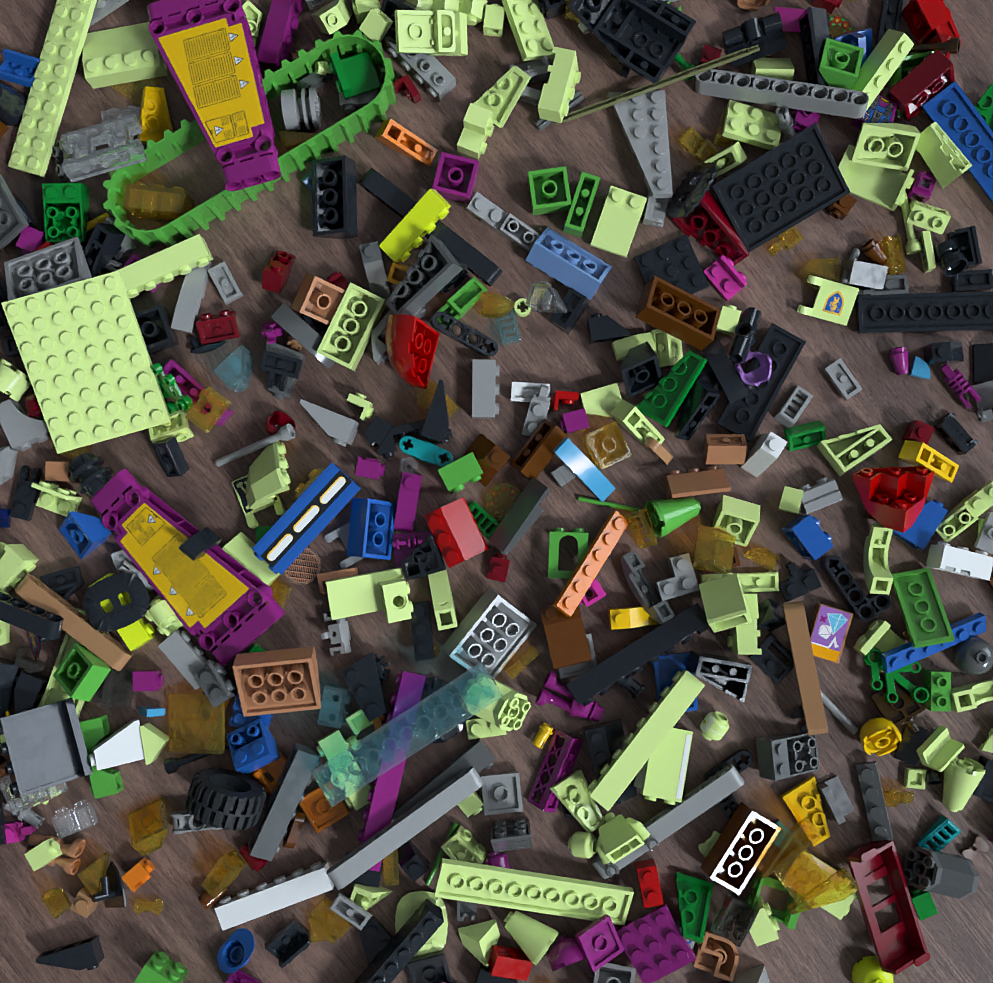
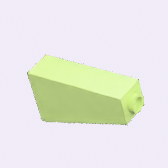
[311,0,353,35]

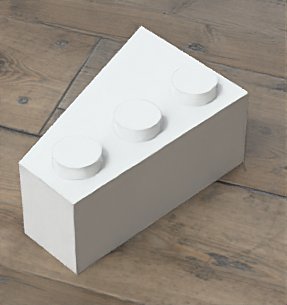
[926,542,993,581]

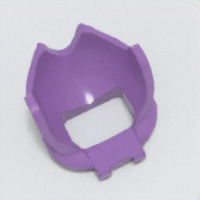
[734,350,772,386]

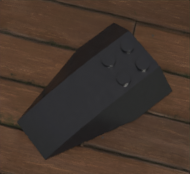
[568,0,696,84]

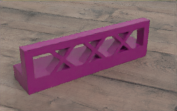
[527,729,583,813]

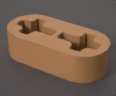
[643,436,673,465]

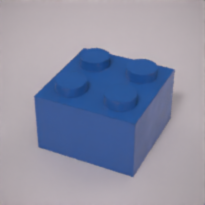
[782,515,834,560]

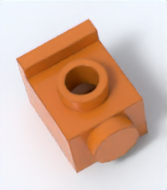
[121,857,155,893]

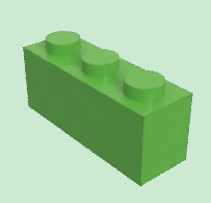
[563,172,601,238]

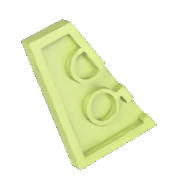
[550,770,605,832]

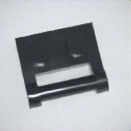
[748,632,794,684]

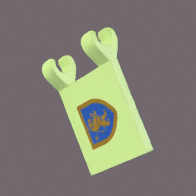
[797,275,859,326]

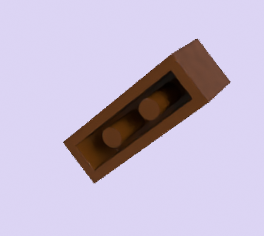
[510,418,568,480]

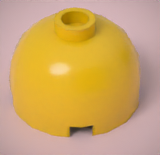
[859,718,902,756]

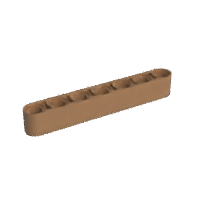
[15,574,133,671]
[782,601,828,736]

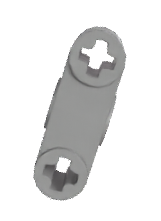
[170,810,223,834]

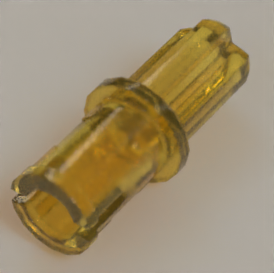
[505,646,539,680]

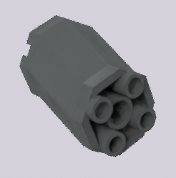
[902,846,979,899]

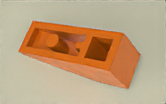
[375,119,438,167]

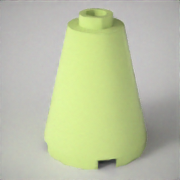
[943,755,986,812]
[504,910,559,966]

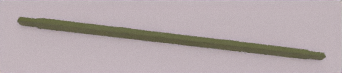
[555,45,760,125]

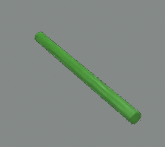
[578,496,644,514]
[425,822,458,886]

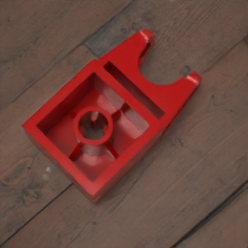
[901,0,961,59]

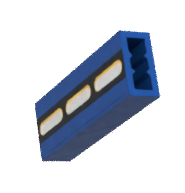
[252,462,361,575]

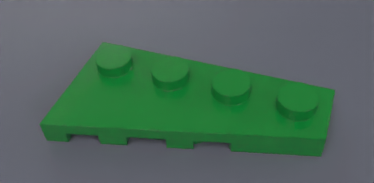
[635,351,707,428]

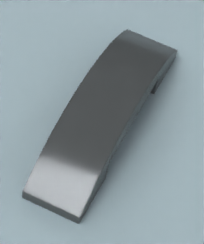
[271,303,335,369]
[621,550,675,624]

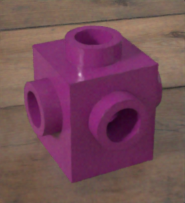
[790,109,820,131]

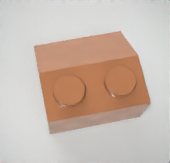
[291,273,346,325]

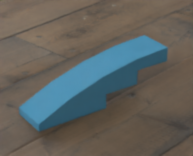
[553,437,616,502]

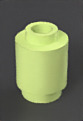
[149,599,177,629]

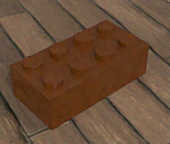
[635,276,721,350]
[700,801,781,895]

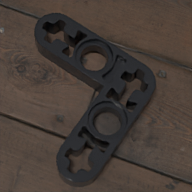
[702,749,753,820]

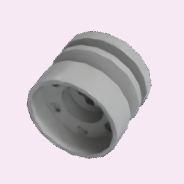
[281,87,322,132]

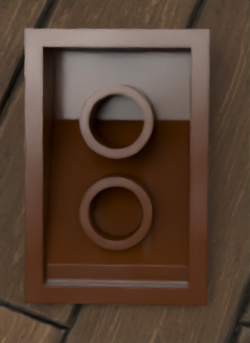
[539,605,592,669]

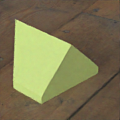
[350,884,393,910]
[458,919,500,969]

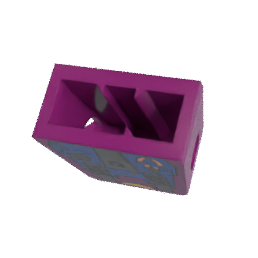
[851,89,897,129]

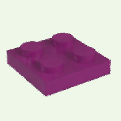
[575,914,624,972]

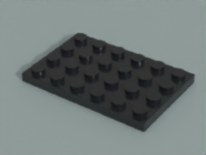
[711,123,850,253]

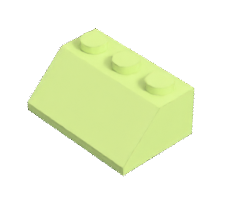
[222,532,280,597]

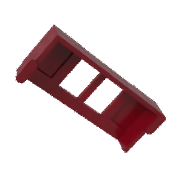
[846,840,930,975]

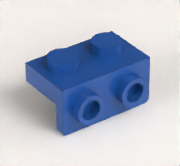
[0,49,40,88]

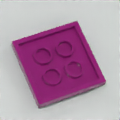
[616,904,696,983]

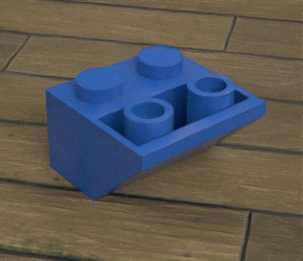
[226,718,280,774]

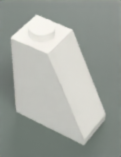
[740,432,787,478]
[89,719,145,770]

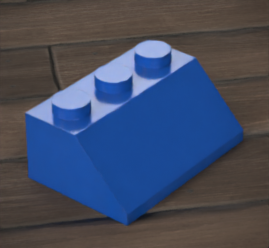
[347,498,396,560]

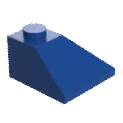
[58,511,111,559]

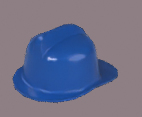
[217,928,255,974]

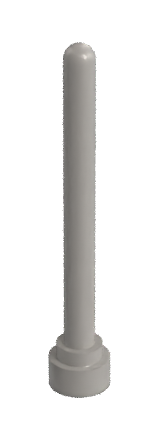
[215,424,296,467]

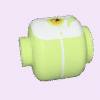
[700,711,729,741]

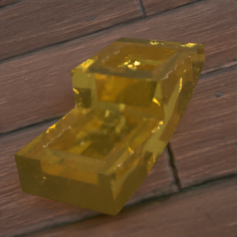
[677,126,720,163]

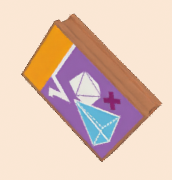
[809,603,853,664]

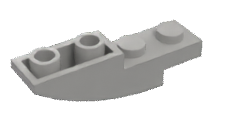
[465,192,540,251]

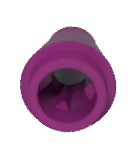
[888,346,908,375]

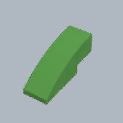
[435,276,487,330]

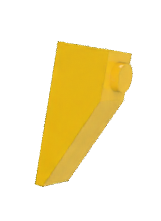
[898,440,959,483]
[608,606,667,630]

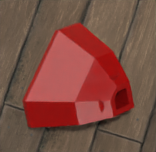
[853,466,935,533]

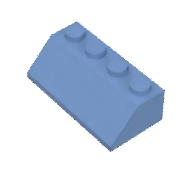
[526,227,612,300]

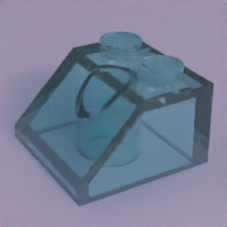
[213,345,253,393]

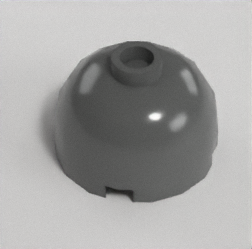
[952,636,993,675]

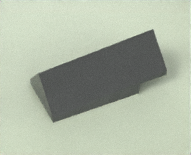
[489,477,551,555]

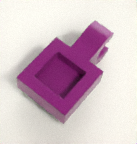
[261,320,283,344]

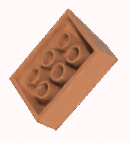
[232,646,322,717]

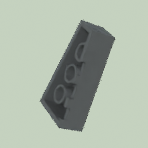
[386,235,463,316]

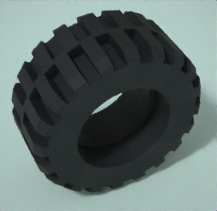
[185,768,266,831]

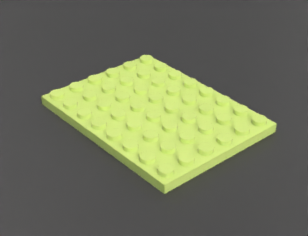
[1,270,172,454]

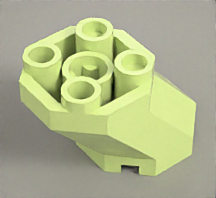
[461,673,531,731]

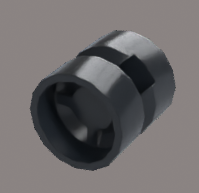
[933,240,968,277]

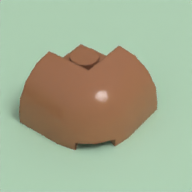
[693,930,739,982]

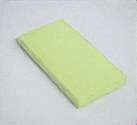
[325,567,404,620]

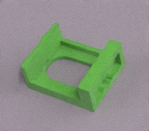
[547,528,588,579]
[745,872,805,930]

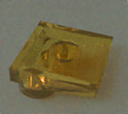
[582,421,633,471]

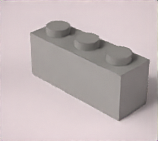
[472,359,499,419]
[158,629,211,690]

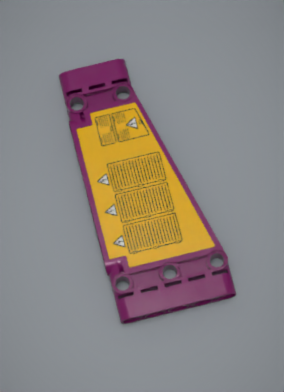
[147,0,281,191]
[90,468,285,666]

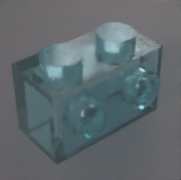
[317,683,352,728]

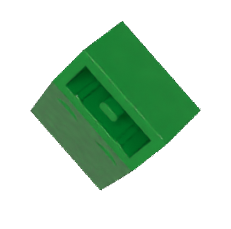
[42,183,90,243]

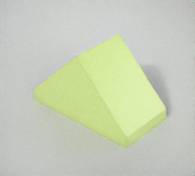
[139,723,171,765]

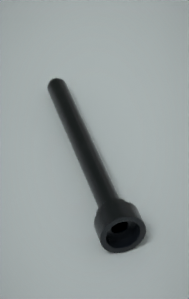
[164,741,229,775]

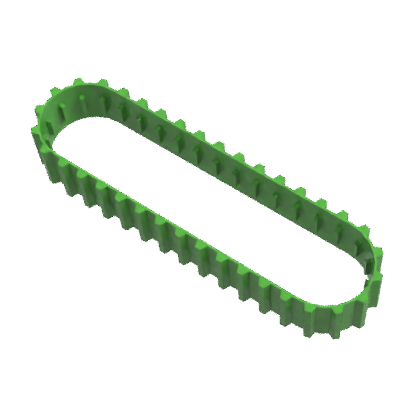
[103,30,396,249]

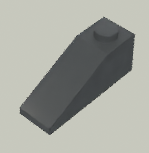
[359,241,391,301]

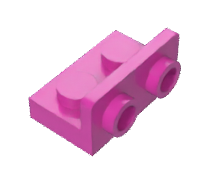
[703,255,747,302]

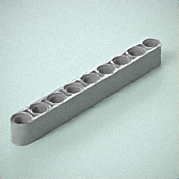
[695,69,869,118]
[591,765,744,879]
[326,766,484,890]

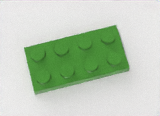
[892,567,955,648]

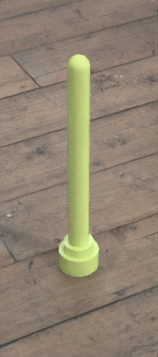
[895,169,922,255]

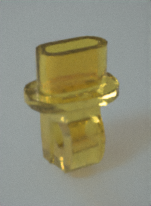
[883,788,914,809]

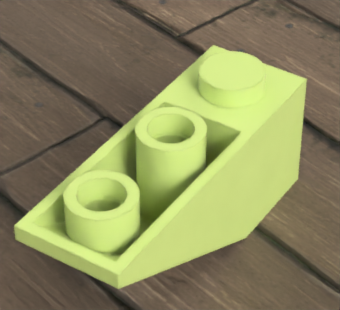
[428,569,458,631]

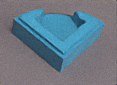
[909,356,930,380]
[139,706,165,717]

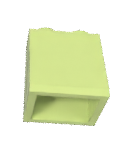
[699,573,752,633]

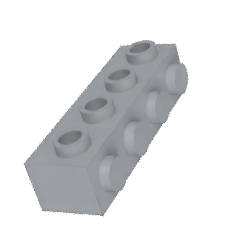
[386,40,456,101]

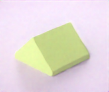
[751,58,795,81]

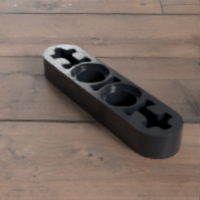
[430,312,498,357]

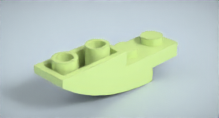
[936,479,993,543]

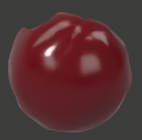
[264,411,296,436]

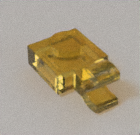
[768,226,804,256]

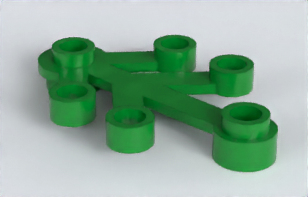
[150,362,194,414]
[863,647,929,703]

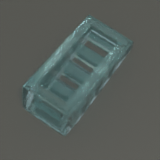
[494,305,521,346]

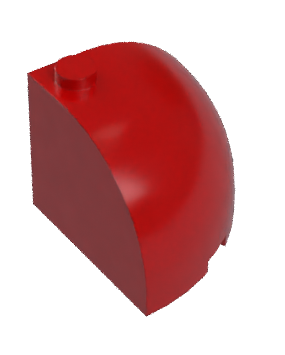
[385,314,440,389]

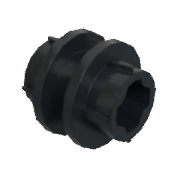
[67,452,113,498]

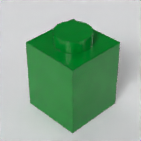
[909,887,938,921]

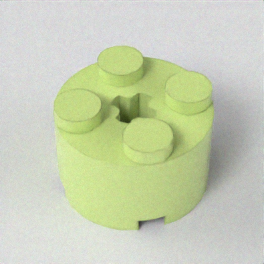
[0,358,32,402]

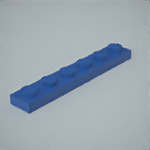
[881,612,986,673]

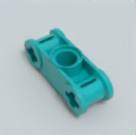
[399,436,453,467]

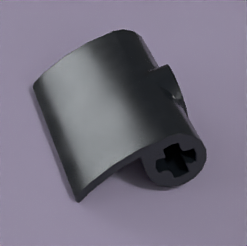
[722,11,788,68]

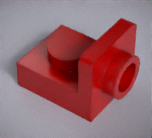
[550,390,579,411]

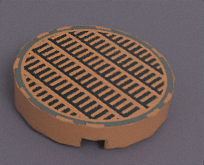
[284,547,322,585]

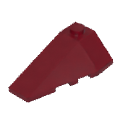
[672,190,749,266]

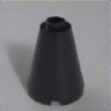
[0,84,28,127]

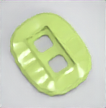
[395,891,448,957]

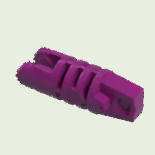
[941,363,981,409]

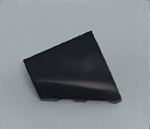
[401,535,446,581]

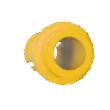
[532,722,554,749]

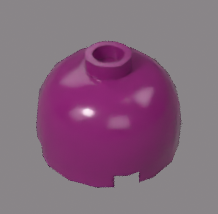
[548,935,584,972]

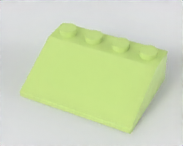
[82,22,167,89]

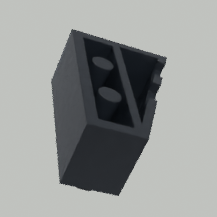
[686,650,753,703]

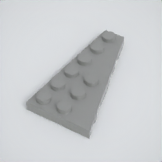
[608,90,673,198]

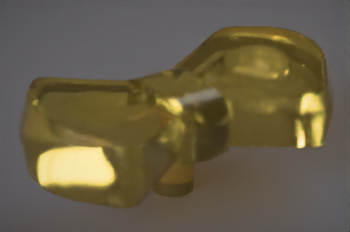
[134,897,164,915]

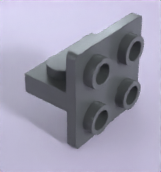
[194,661,238,708]

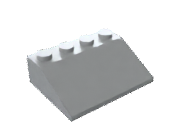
[4,237,92,301]
[442,587,537,679]

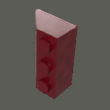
[889,49,955,122]

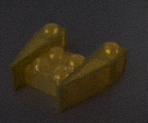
[761,817,860,915]

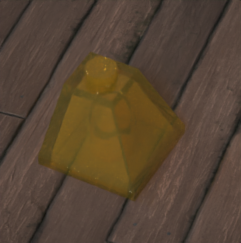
[128,797,169,856]

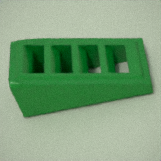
[469,501,500,540]

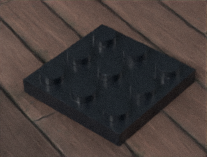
[633,234,709,295]

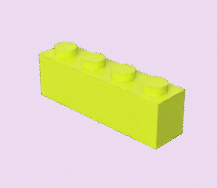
[379,189,451,262]
[89,573,156,651]

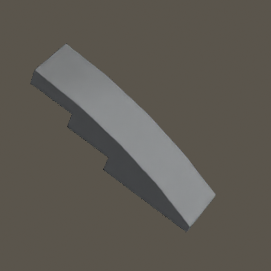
[171,261,212,333]

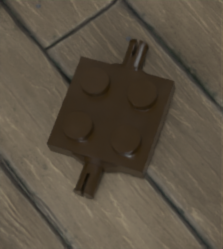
[869,672,925,734]

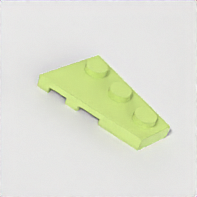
[473,66,531,128]

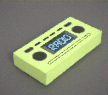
[918,230,936,273]

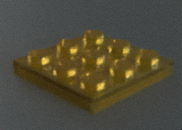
[169,693,225,754]

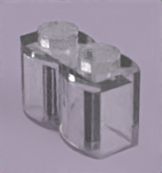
[51,799,100,839]

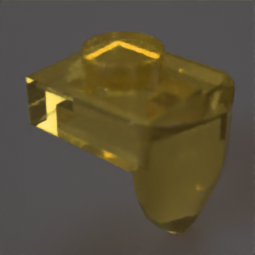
[42,888,72,919]

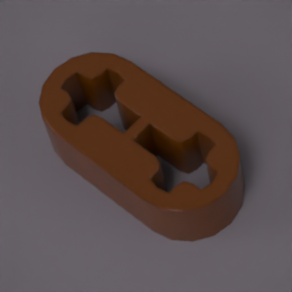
[282,811,305,849]

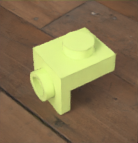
[347,392,374,421]

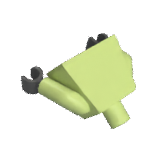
[596,812,659,877]

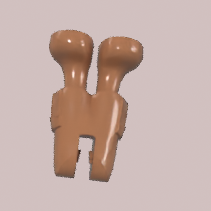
[25,834,86,875]

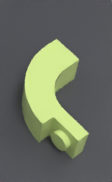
[863,523,893,595]

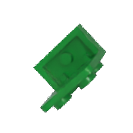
[329,52,380,100]

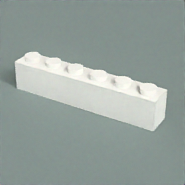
[214,862,334,931]

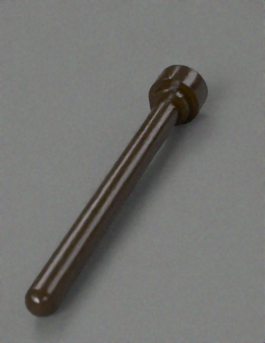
[872,37,960,54]

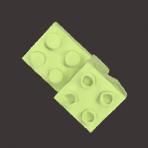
[395,10,468,56]

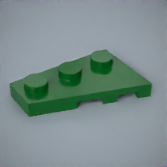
[674,872,713,944]

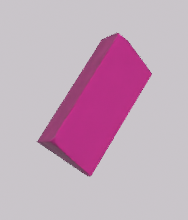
[774,7,806,32]

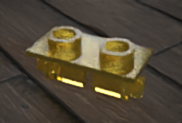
[881,234,907,275]

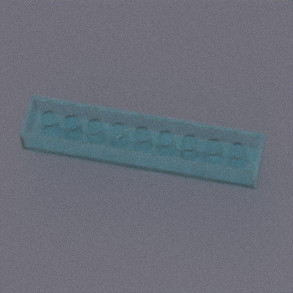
[311,661,503,807]

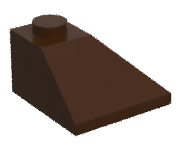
[461,434,511,487]

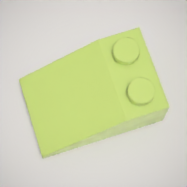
[851,123,921,171]
[590,186,647,258]

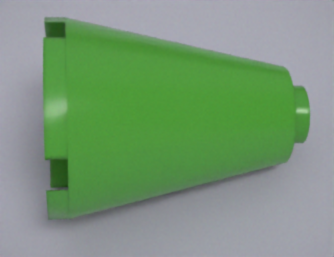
[644,497,701,538]

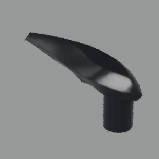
[189,338,226,354]

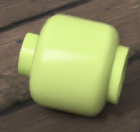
[568,831,598,858]

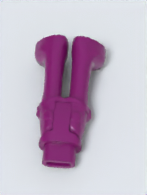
[535,671,605,722]

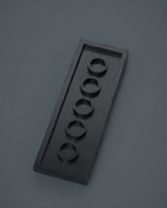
[716,323,806,442]

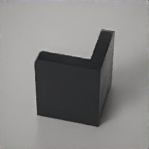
[757,598,786,632]

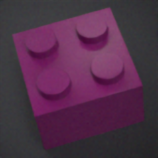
[432,152,479,204]

